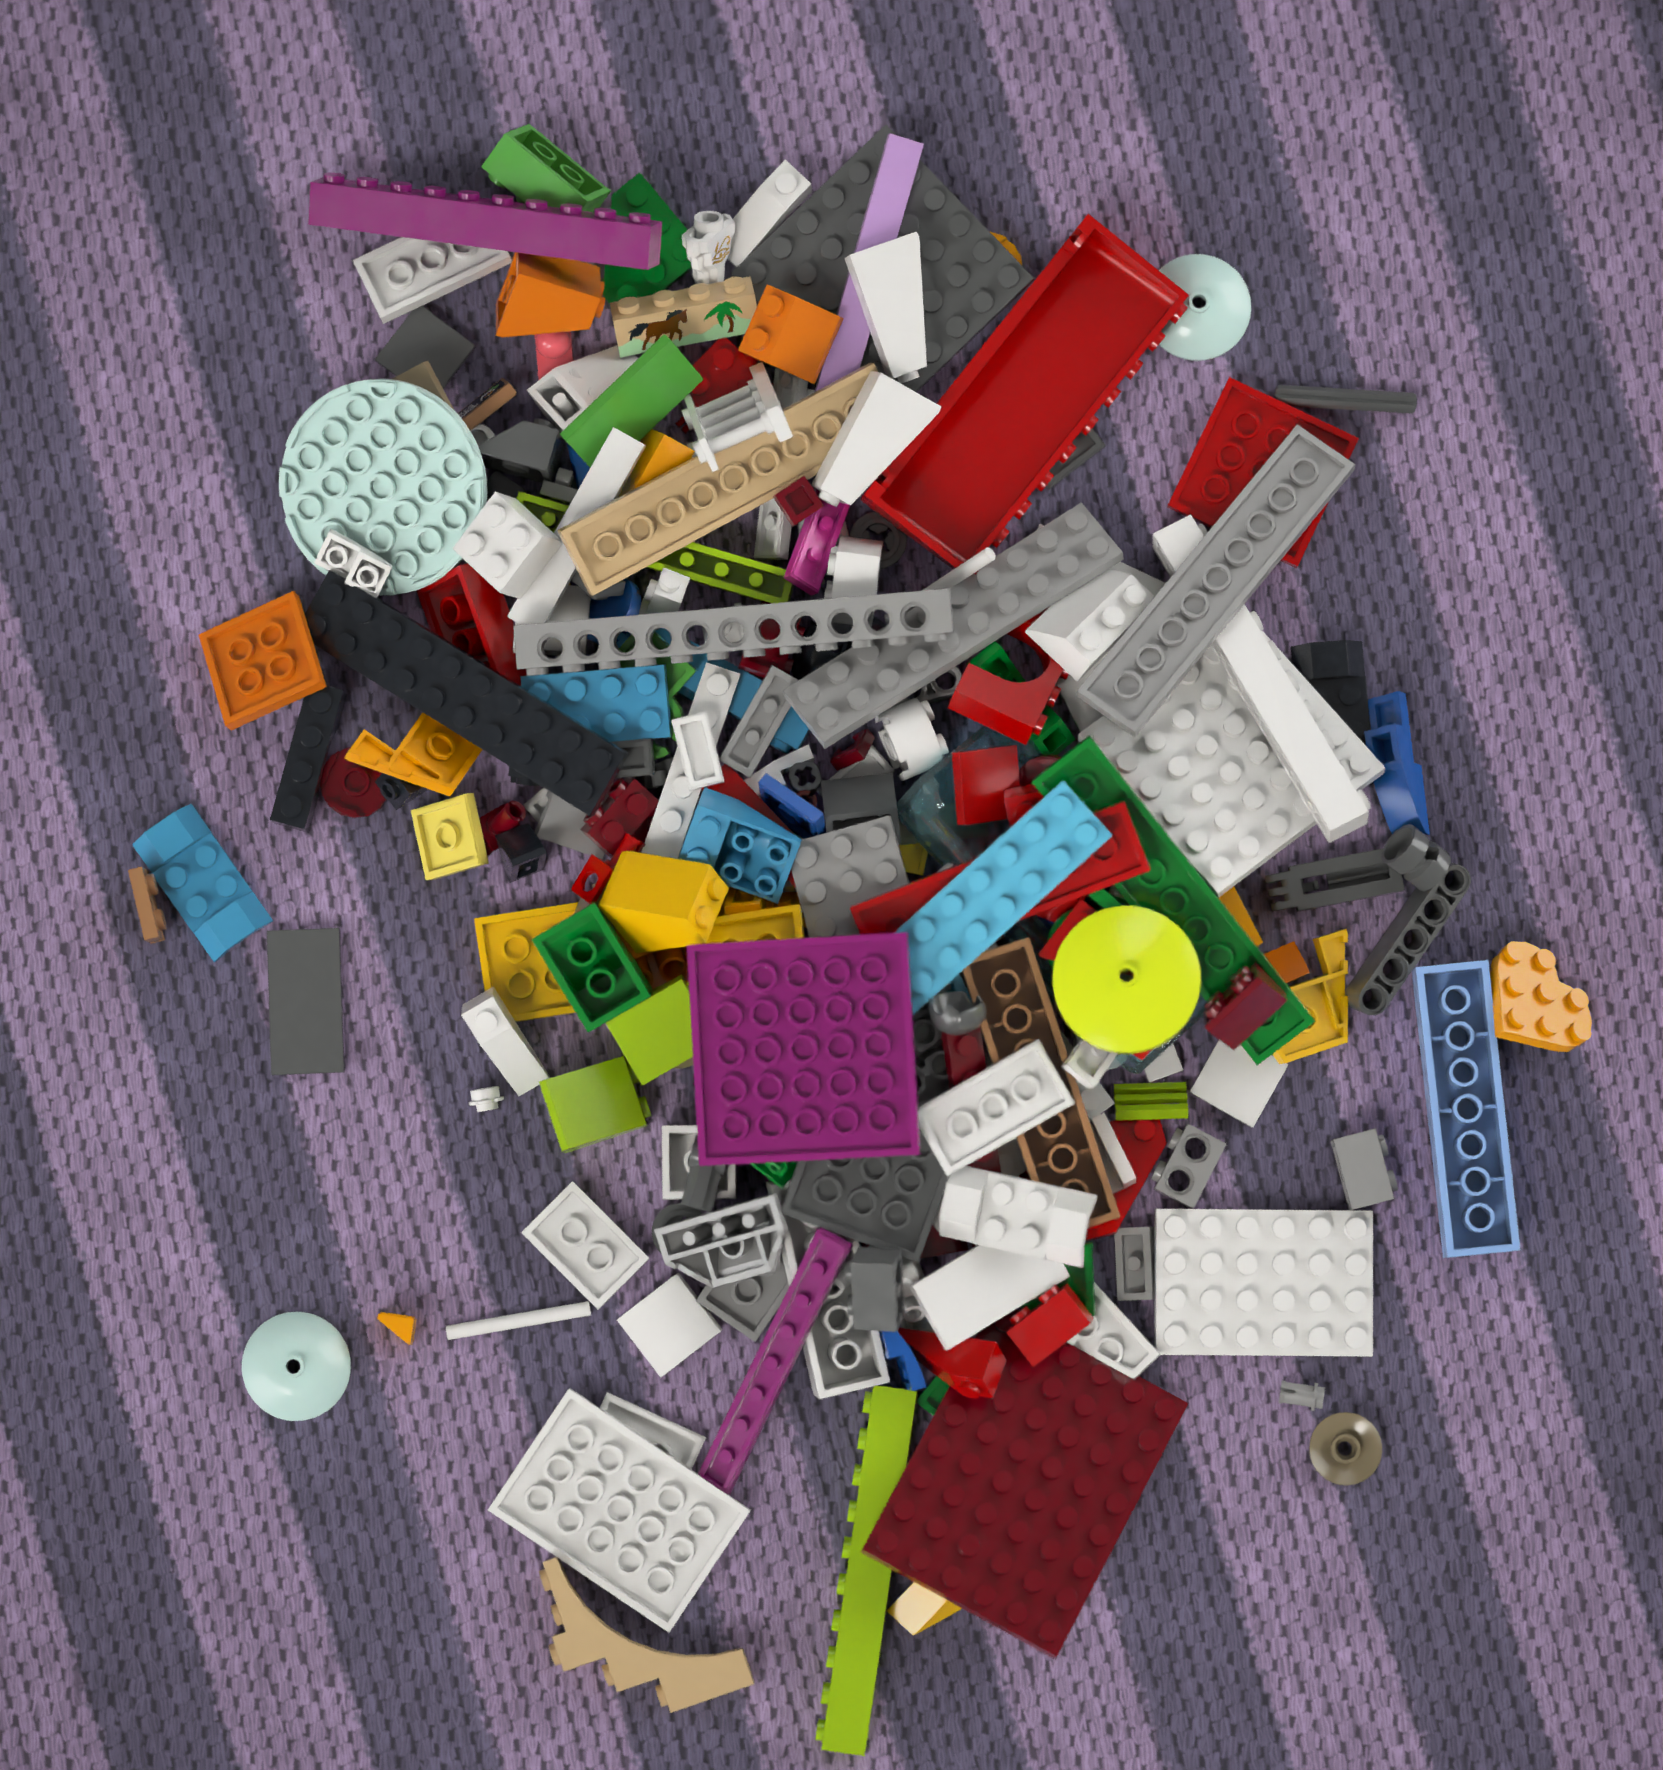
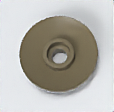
[1309,1412,1382,1486]

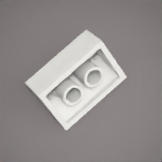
[1025,569,1155,682]

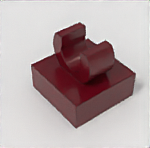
[773,476,824,527]

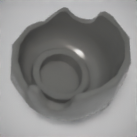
[928,991,987,1035]

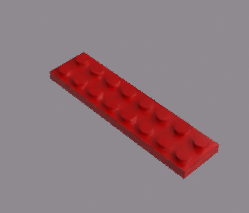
[849,801,1151,935]

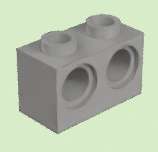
[1151,1124,1226,1209]

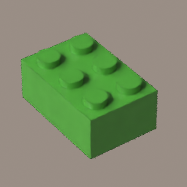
[481,124,611,212]

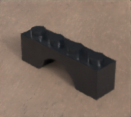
[270,686,347,833]

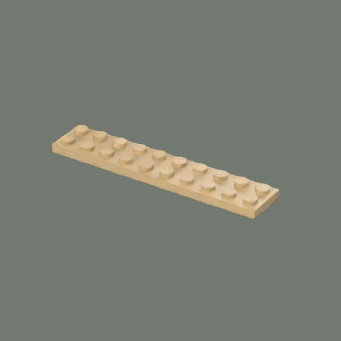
[557,363,878,596]

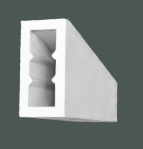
[844,231,927,384]
[811,371,942,507]

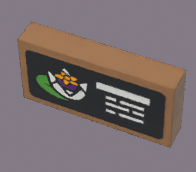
[457,377,517,431]

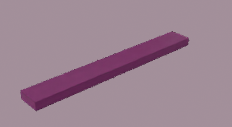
[698,1227,853,1495]

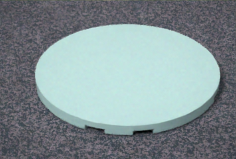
[279,379,487,595]

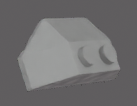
[654,1193,788,1288]

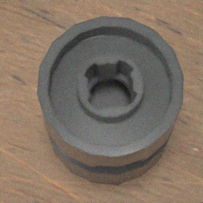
[1381,824,1451,891]

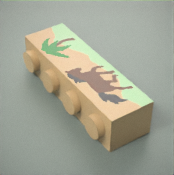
[610,276,757,357]

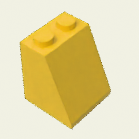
[598,851,729,954]

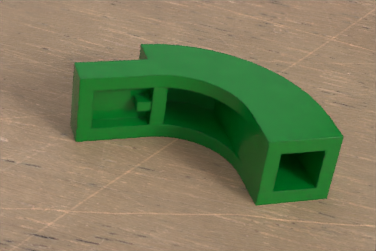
[967,641,1075,755]

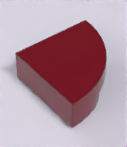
[830,729,875,771]

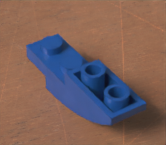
[1364,691,1430,835]

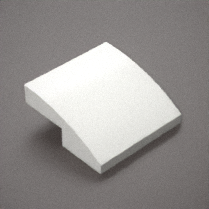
[617,1272,723,1377]

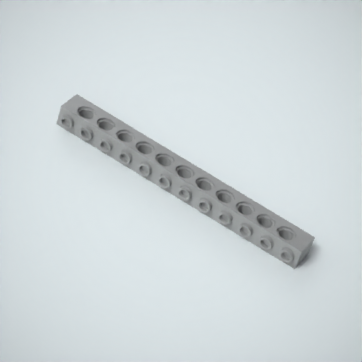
[513,588,954,676]

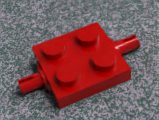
[675,337,774,434]

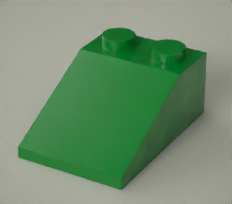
[531,902,652,1033]

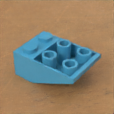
[678,787,802,904]

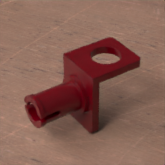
[475,800,526,868]

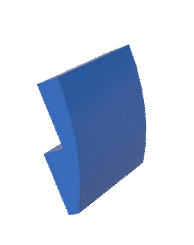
[879,1331,926,1391]

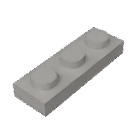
[719,665,799,778]

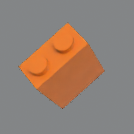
[496,252,605,338]

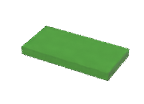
[560,334,704,468]

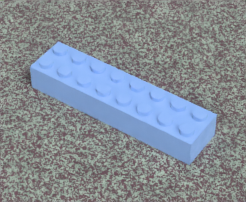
[1412,960,1520,1258]

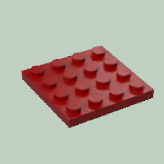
[1167,377,1359,569]

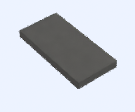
[267,928,345,1076]

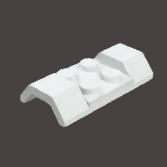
[939,1166,1097,1267]

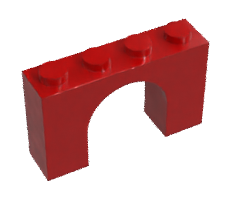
[948,606,1069,745]

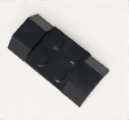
[1290,640,1374,785]

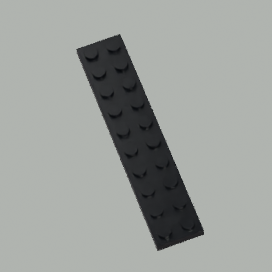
[305,570,629,816]

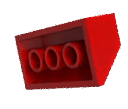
[416,564,527,686]

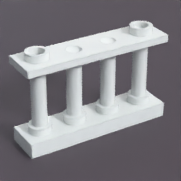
[681,362,793,472]

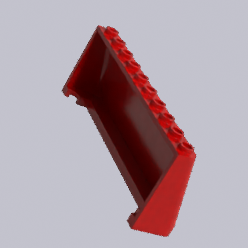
[860,214,1189,575]

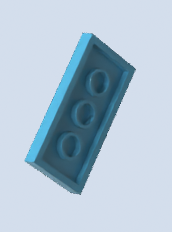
[521,664,672,742]

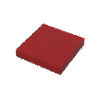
[952,745,1020,825]

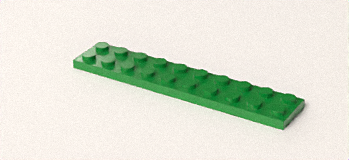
[1032,735,1315,1066]

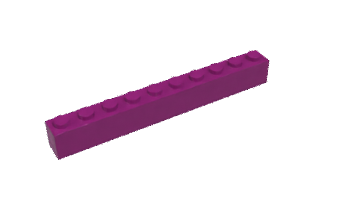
[308,172,662,270]

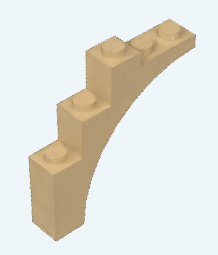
[539,1557,754,1713]

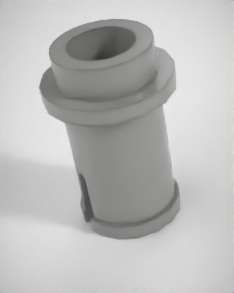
[1279,1380,1325,1411]

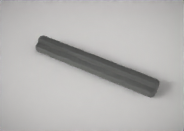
[1274,385,1417,414]

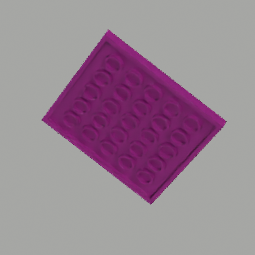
[687,932,921,1166]

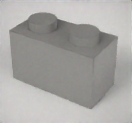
[1330,1128,1398,1210]

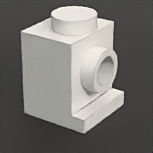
[639,568,690,615]

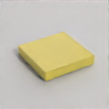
[411,793,489,880]

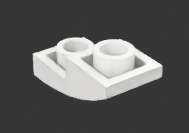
[314,529,393,598]

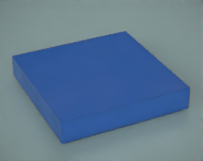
[758,773,826,839]

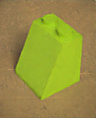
[606,975,693,1086]
[539,1056,652,1154]

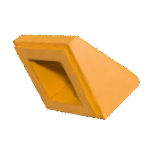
[377,1312,417,1345]

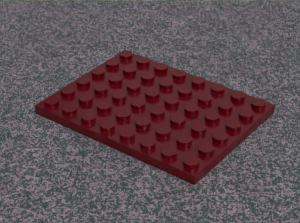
[861,1309,1189,1659]

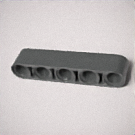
[1345,862,1471,1016]

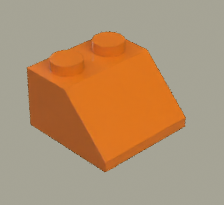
[738,284,844,385]

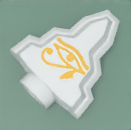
[682,211,735,284]

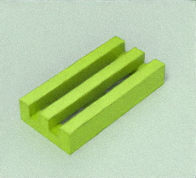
[1114,1082,1188,1121]

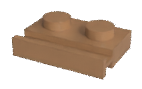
[128,867,167,944]

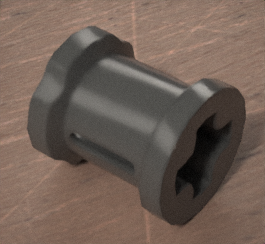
[789,760,822,796]

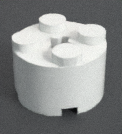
[875,698,949,781]

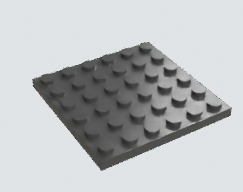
[731,125,1034,393]

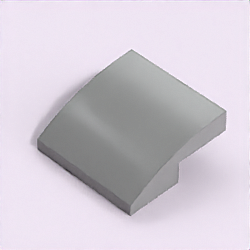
[534,782,614,859]
[1114,1227,1155,1301]

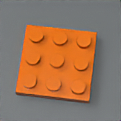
[198,591,327,731]

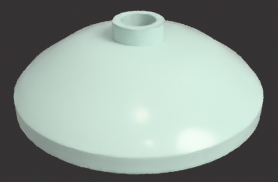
[1159,254,1251,361]
[242,1312,351,1421]

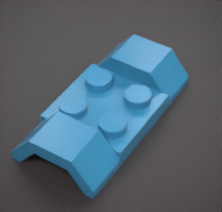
[132,804,273,963]

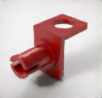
[571,832,646,904]

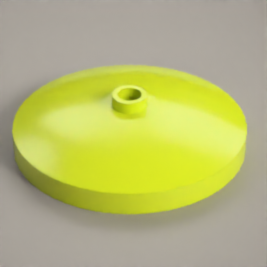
[1053,906,1201,1054]

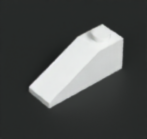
[727,160,812,268]
[461,987,550,1096]

